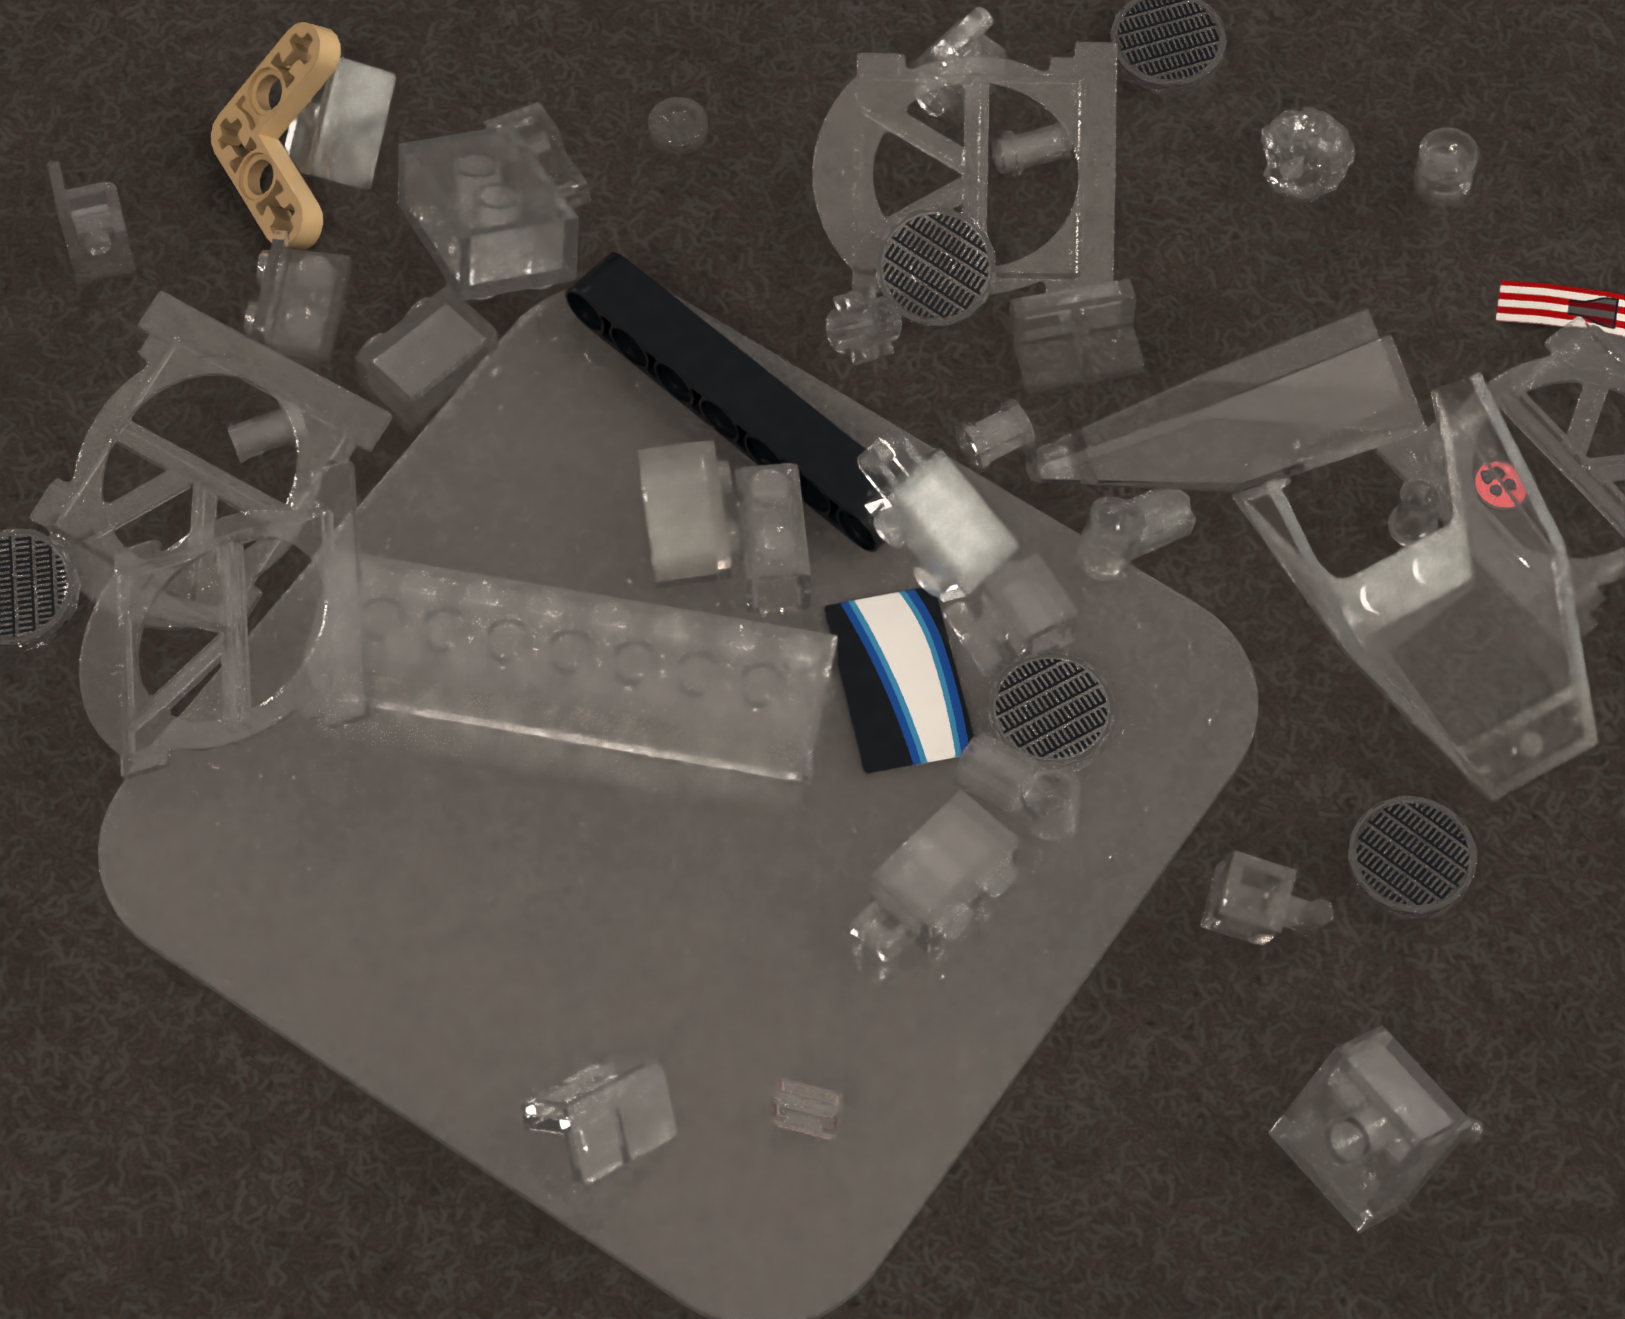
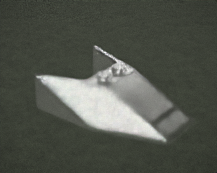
[1025,308,1428,496]
[1231,372,1598,802]

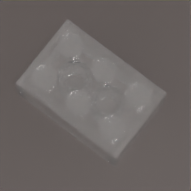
[398,125,579,301]

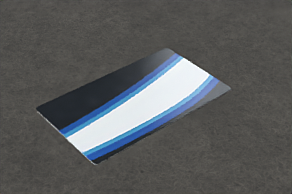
[824,586,977,774]

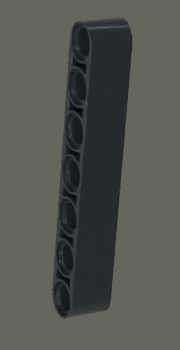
[565,252,920,552]

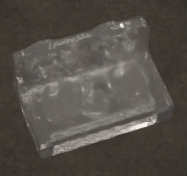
[244,229,353,368]

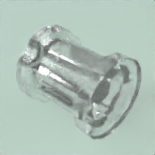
[954,398,1036,475]

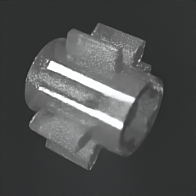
[825,285,902,365]

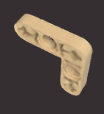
[211,22,341,251]

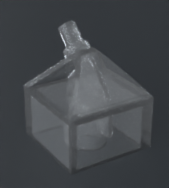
[1268,1025,1483,1234]

